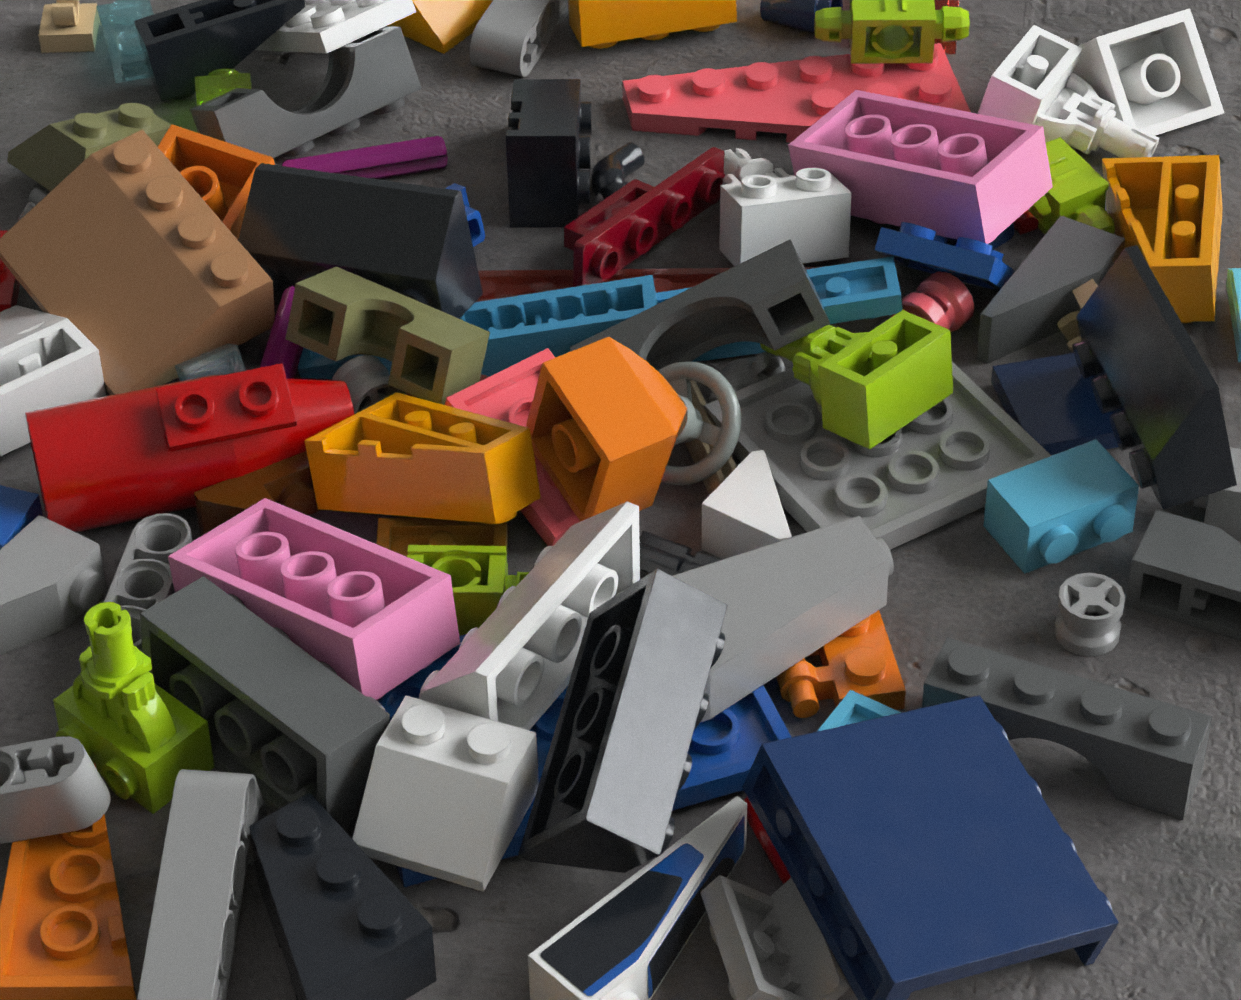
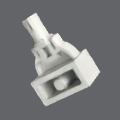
[977,25,1159,158]
[719,148,852,266]

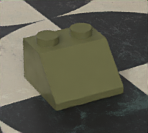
[7,103,171,191]

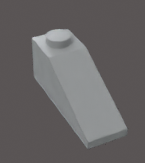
[0,515,107,655]

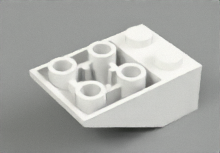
[0,305,106,456]

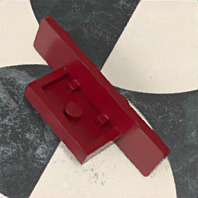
[564,147,725,287]

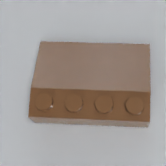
[0,129,275,395]

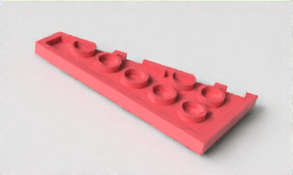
[622,43,971,143]

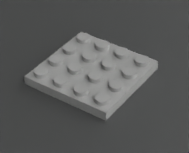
[704,362,1051,550]

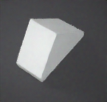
[702,450,792,559]

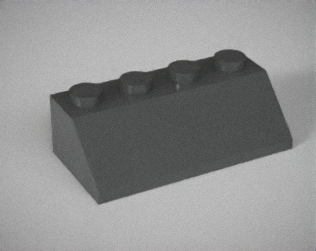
[140,576,390,833]

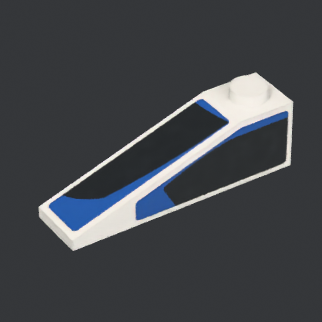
[528,796,747,1000]

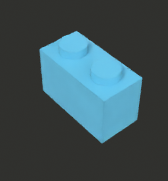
[983,439,1139,574]

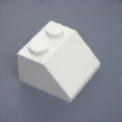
[1074,8,1224,136]
[352,696,539,892]

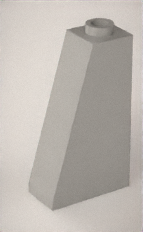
[673,515,894,723]

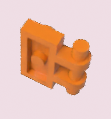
[776,610,906,718]

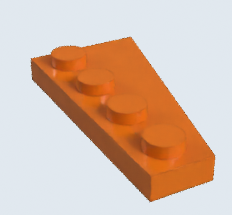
[0,763,136,1000]

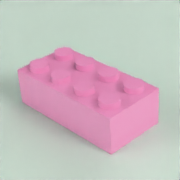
[788,90,1053,244]
[168,498,460,700]

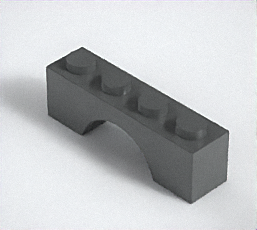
[190,26,422,158]
[570,239,830,371]
[922,637,1212,820]

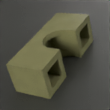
[286,266,490,405]

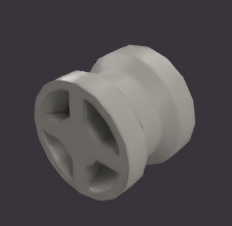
[332,355,406,414]
[1054,573,1125,657]

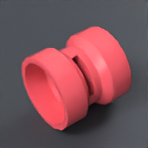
[891,271,974,332]

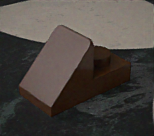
[194,451,321,536]

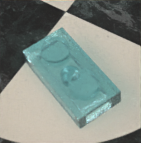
[96,0,154,83]

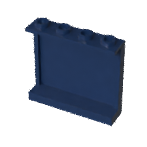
[742,695,1119,1000]

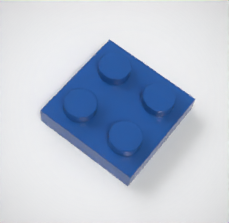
[875,222,1015,292]

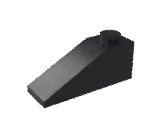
[134,0,305,101]

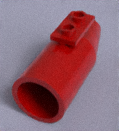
[25,363,354,532]

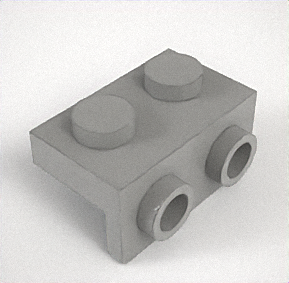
[700,875,849,1000]

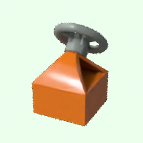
[526,337,741,522]

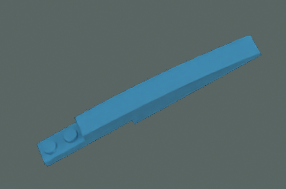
[298,256,903,379]

